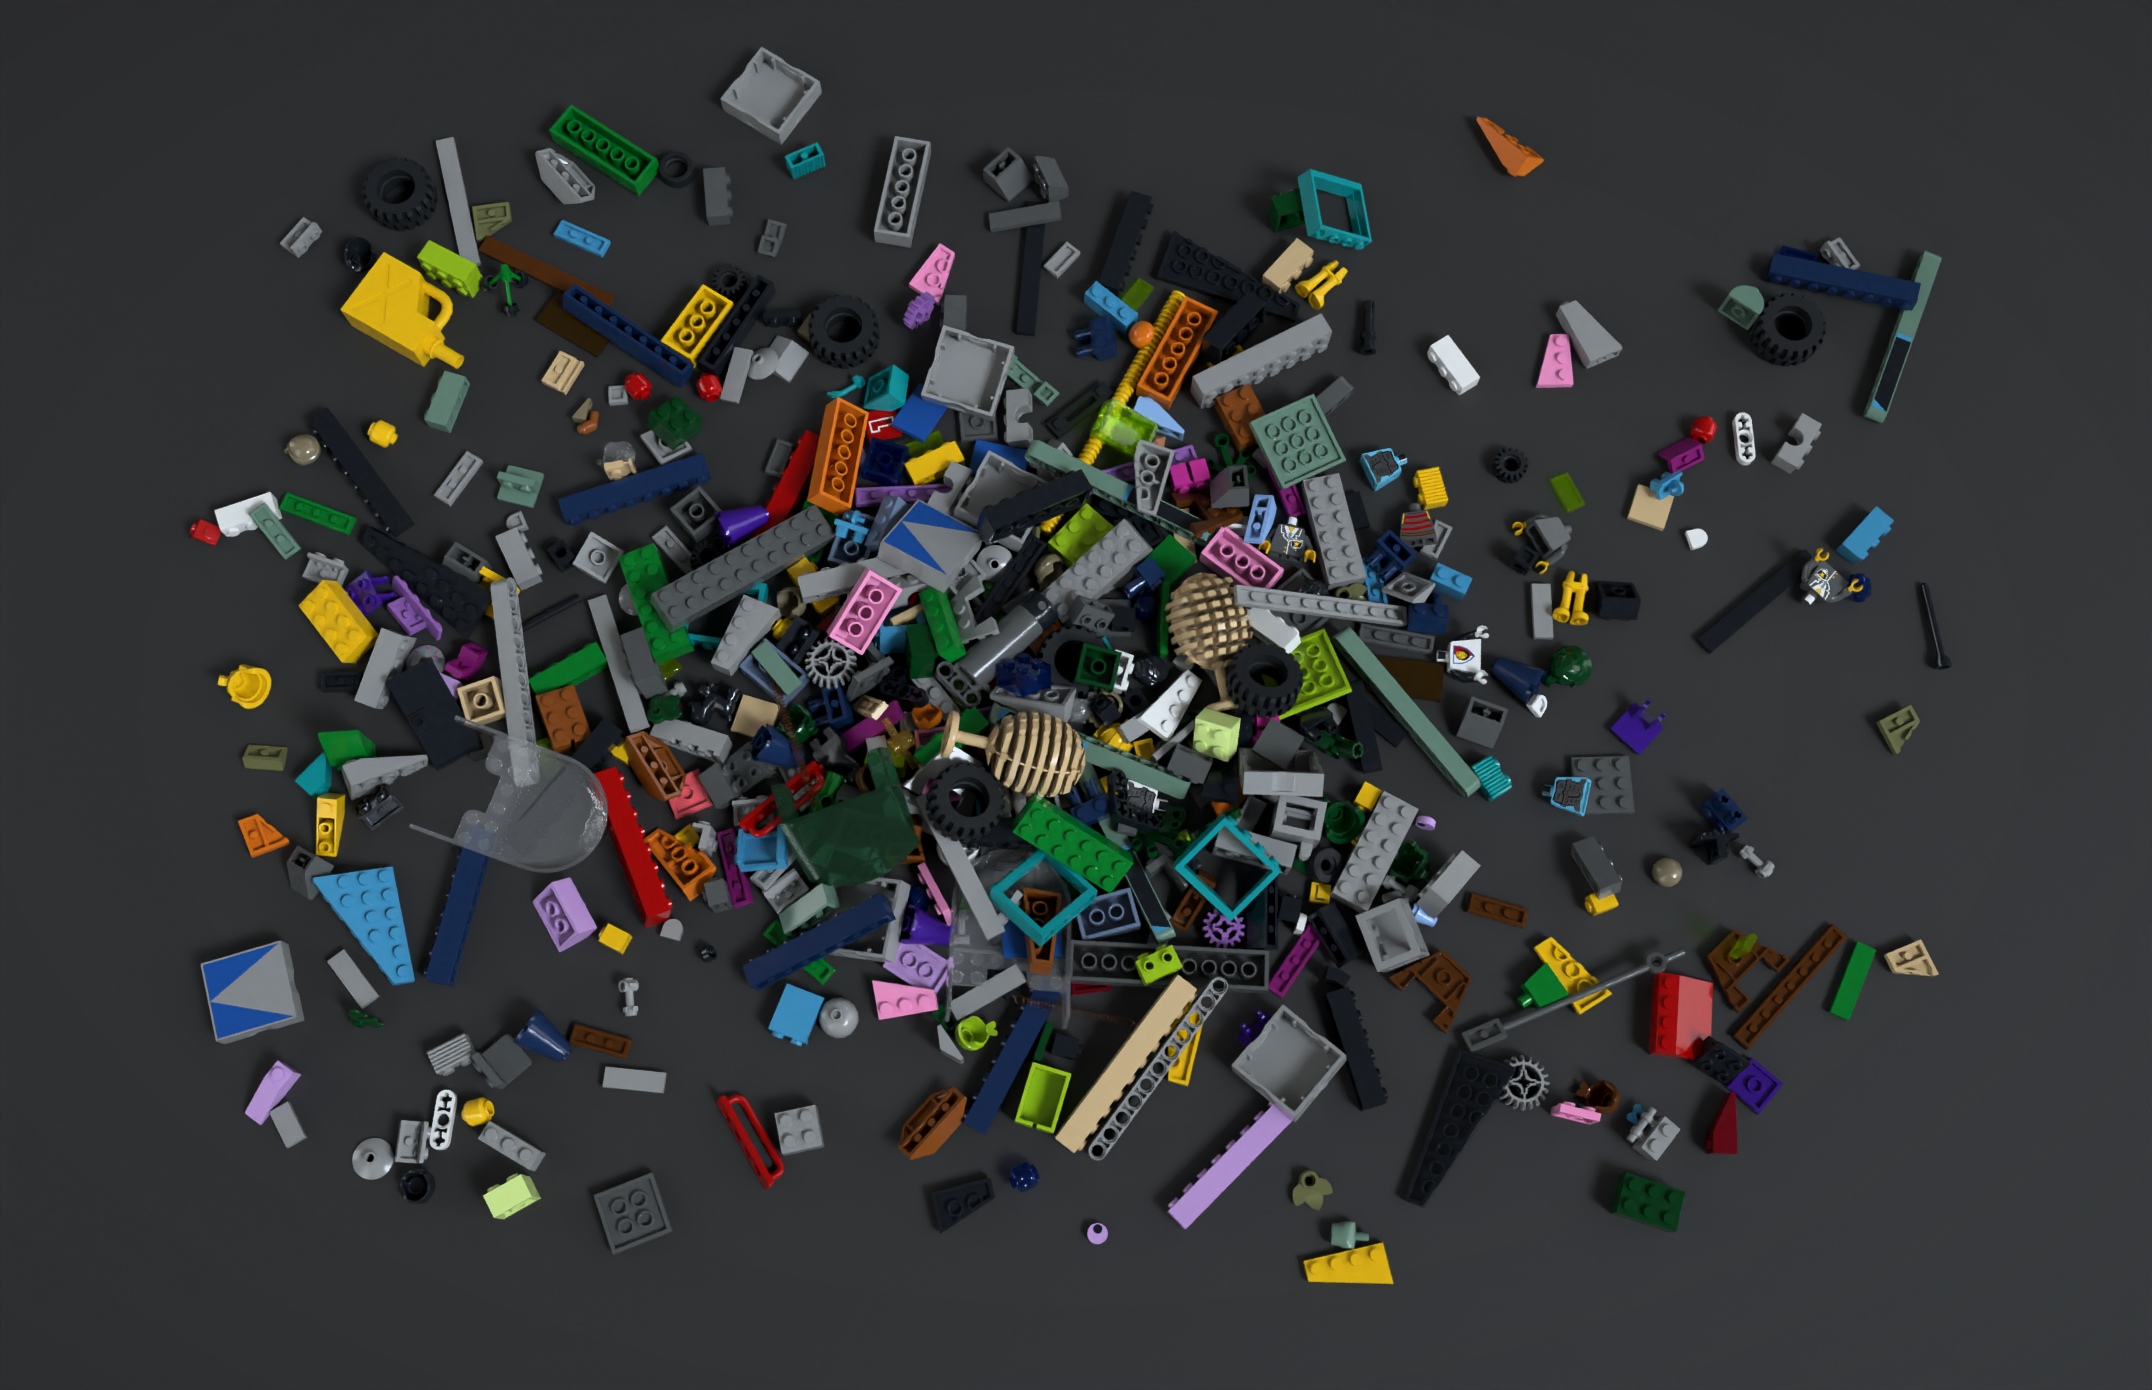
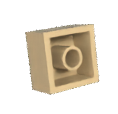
[457,676,506,728]

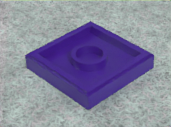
[1725,1057,1783,1114]

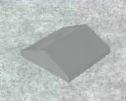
[769,335,809,383]
[640,430,692,465]
[572,532,624,583]
[1382,572,1435,603]
[937,1024,964,1064]

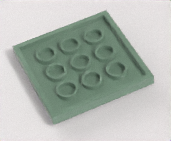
[1249,394,1346,491]

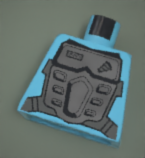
[1359,448,1407,492]
[1542,777,1592,817]

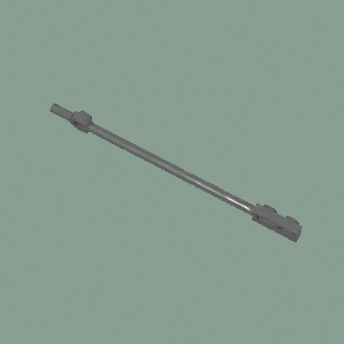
[1462,948,1685,1052]

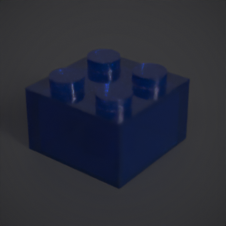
[861,437,910,486]
[996,653,1051,697]

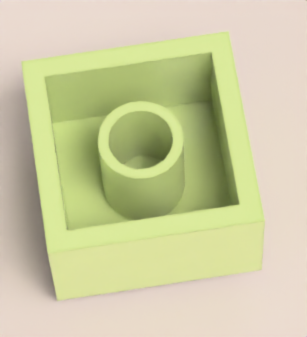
[1192,708,1241,762]
[483,1173,541,1219]

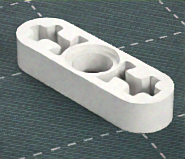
[1732,412,1756,465]
[430,1090,458,1150]

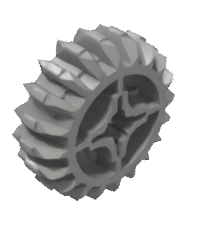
[805,638,857,689]
[1499,1055,1550,1111]

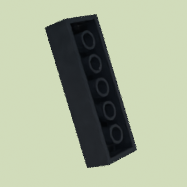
[976,469,1092,546]

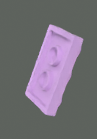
[883,942,955,994]

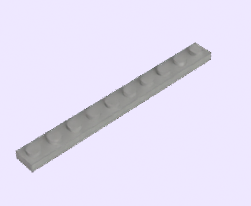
[1233,585,1407,627]

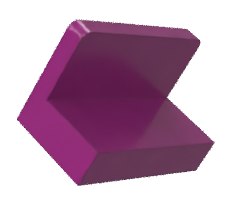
[1658,437,1705,474]

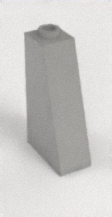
[1556,300,1622,369]

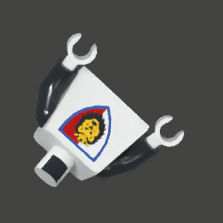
[1436,625,1489,684]

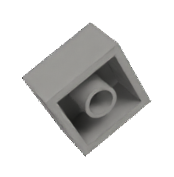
[775,1105,825,1156]

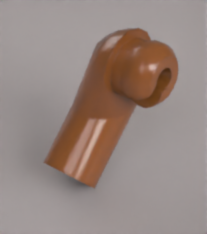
[577,411,599,435]

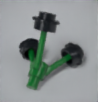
[480,264,529,317]

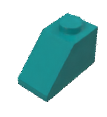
[295,752,332,800]

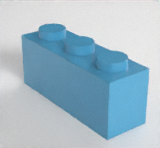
[1084,281,1138,336]
[1836,506,1894,564]

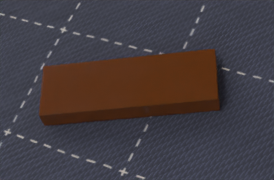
[1466,893,1529,929]
[568,1024,633,1060]

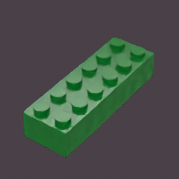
[549,104,660,196]
[618,543,695,664]
[1012,792,1134,894]

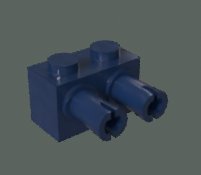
[1074,315,1118,361]
[1364,529,1417,582]
[1122,557,1165,600]
[1407,592,1449,634]
[808,682,856,730]
[1066,779,1111,826]
[1700,788,1748,833]

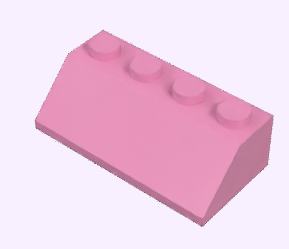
[827,566,903,655]

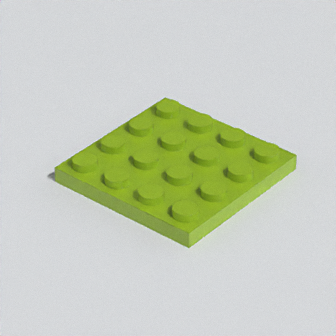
[1261,628,1352,720]

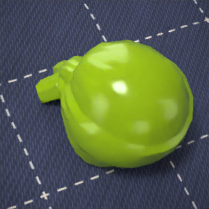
[955,1016,998,1051]

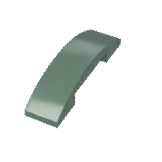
[1007,354,1059,407]

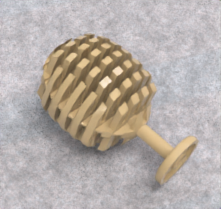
[1165,573,1253,712]
[940,710,1086,798]

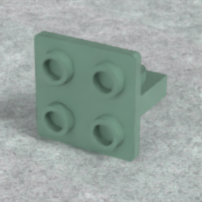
[497,465,544,508]

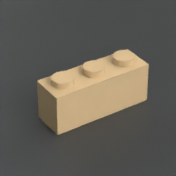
[1261,238,1314,294]

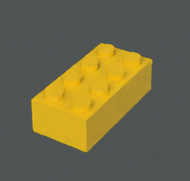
[661,284,735,368]
[298,580,379,663]

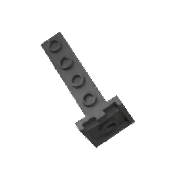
[832,605,894,702]

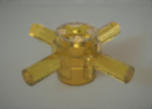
[881,716,918,770]

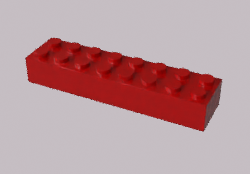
[592,766,673,928]

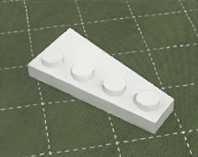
[1136,669,1202,742]

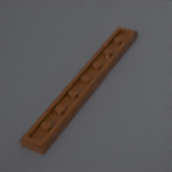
[478,235,615,307]
[1731,923,1848,1050]

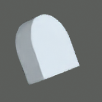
[1685,529,1708,550]
[1526,694,1547,718]
[1293,913,1307,936]

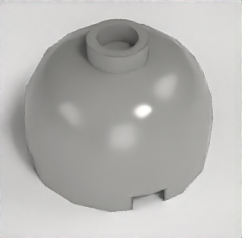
[819,998,859,1038]

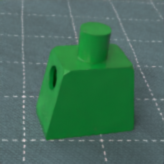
[1517,963,1569,1009]

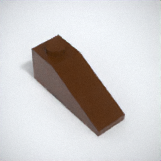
[1170,868,1216,933]

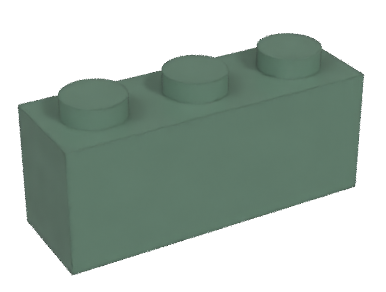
[424,371,470,433]
[779,883,841,938]

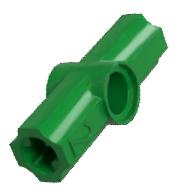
[805,770,843,830]

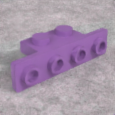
[387,575,442,641]

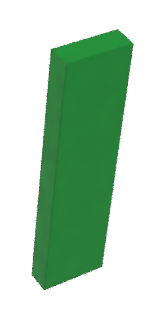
[278,492,357,536]
[1156,581,1170,659]
[763,919,836,986]
[1828,941,1876,1021]

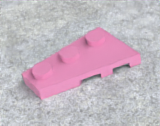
[909,244,955,306]
[1536,334,1574,388]
[917,862,956,928]
[872,980,939,1020]

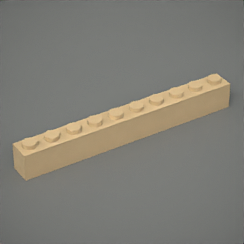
[1054,973,1197,1153]

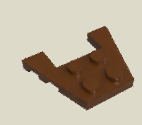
[1170,493,1243,539]
[1705,929,1790,1013]
[1388,950,1472,1034]

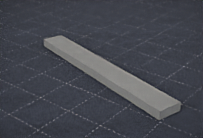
[436,137,481,266]
[588,594,650,734]
[915,792,1005,941]

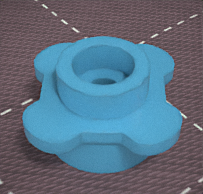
[1626,1104,1646,1125]

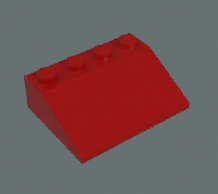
[1649,973,1713,1061]

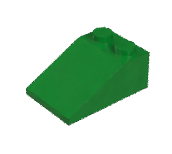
[318,730,376,772]

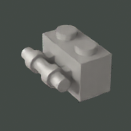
[1626,1107,1681,1161]

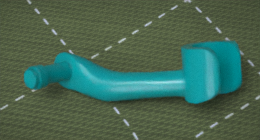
[827,375,866,398]

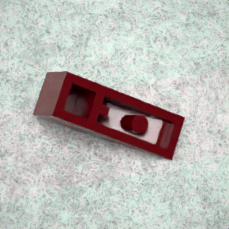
[1704,1092,1738,1155]

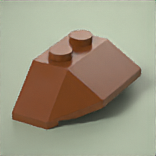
[626,731,686,801]
[897,1086,967,1160]

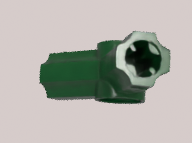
[1307,731,1364,759]

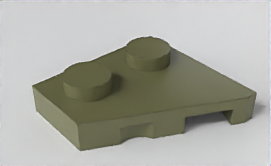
[472,202,512,242]
[1876,705,1920,755]

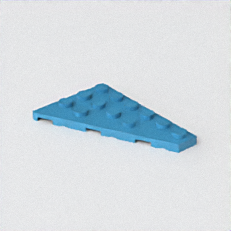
[312,866,415,986]

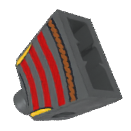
[1400,503,1437,548]

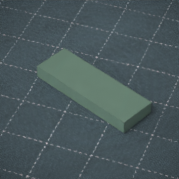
[249,502,302,560]
[751,641,803,697]

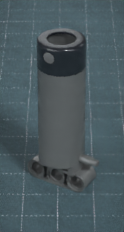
[935,590,1058,710]

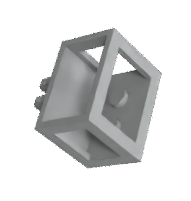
[1268,795,1327,861]
[1356,898,1430,972]

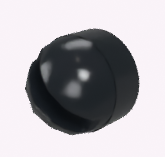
[699,945,717,962]

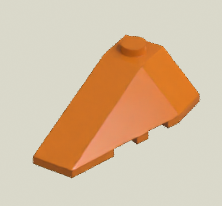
[1476,117,1544,177]
[644,828,717,901]

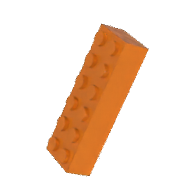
[1136,296,1219,410]
[807,397,869,516]

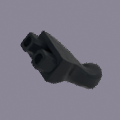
[1290,705,1337,743]
[809,726,863,785]

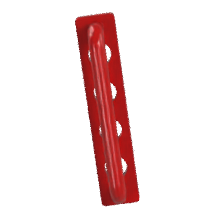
[738,760,825,838]
[716,1094,784,1190]

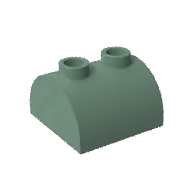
[1717,285,1764,330]

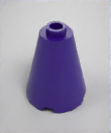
[714,505,770,548]
[899,904,953,946]

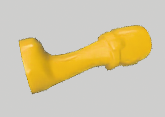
[1295,260,1348,310]
[1552,571,1589,625]

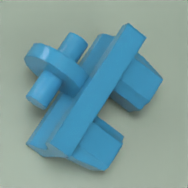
[1650,471,1684,500]
[834,510,870,544]

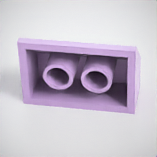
[532,877,597,952]

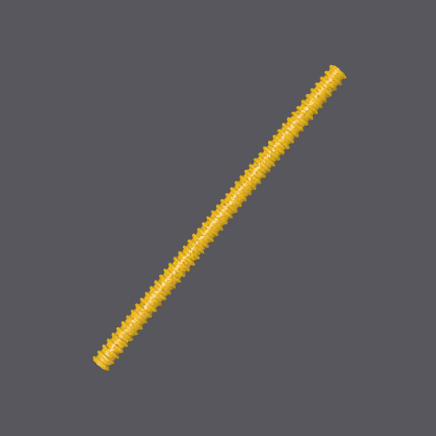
[1038,290,1186,537]

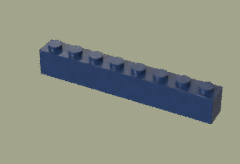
[1766,253,1921,311]
[563,284,694,388]
[558,453,712,526]
[424,825,497,987]
[743,894,896,991]
[963,979,1061,1136]

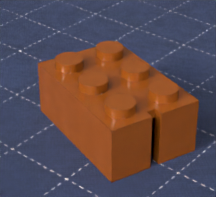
[1214,384,1266,453]
[536,685,591,756]

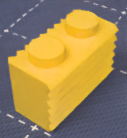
[1413,466,1448,510]

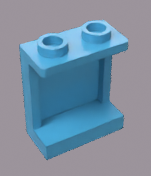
[874,614,926,655]
[734,824,789,872]
[768,983,826,1047]

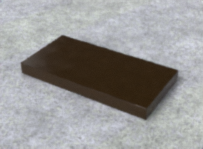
[536,292,610,358]
[1365,655,1444,702]

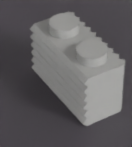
[427,1033,476,1076]

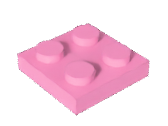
[1550,1101,1601,1125]

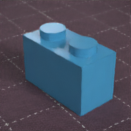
[1429,563,1473,601]

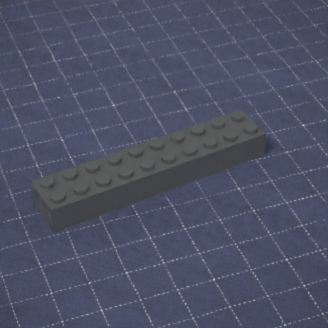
[650,505,836,633]
[1067,940,1269,994]

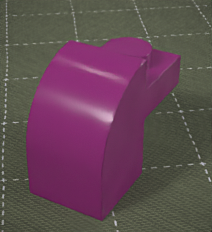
[444,642,489,681]

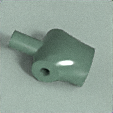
[1331,1222,1369,1249]

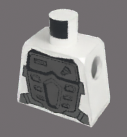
[1127,779,1168,816]

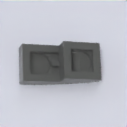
[758,219,787,257]

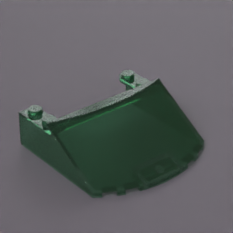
[771,747,919,887]

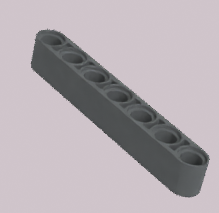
[1252,376,1355,469]

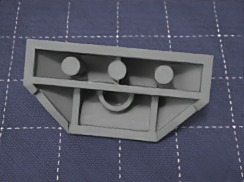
[535,148,595,204]

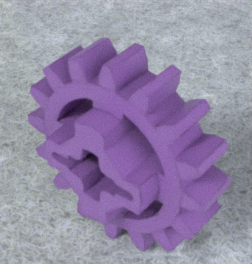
[903,292,936,330]
[1202,908,1245,948]

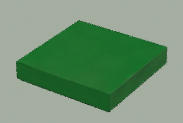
[1144,534,1197,587]

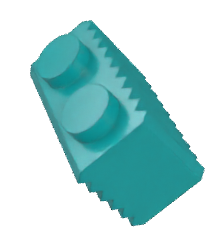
[784,142,826,180]
[1470,755,1512,802]

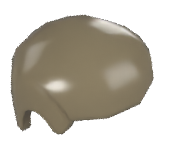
[1652,857,1682,887]

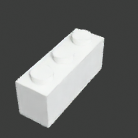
[1427,335,1480,395]
[214,492,282,537]
[1246,608,1301,654]

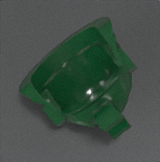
[1544,645,1592,688]
[775,702,819,743]
[1321,797,1365,844]
[1388,838,1434,883]

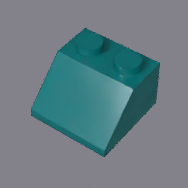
[863,364,909,412]

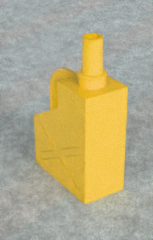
[340,252,464,369]

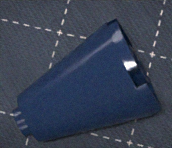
[1491,657,1547,703]
[749,723,805,769]
[513,1010,572,1062]

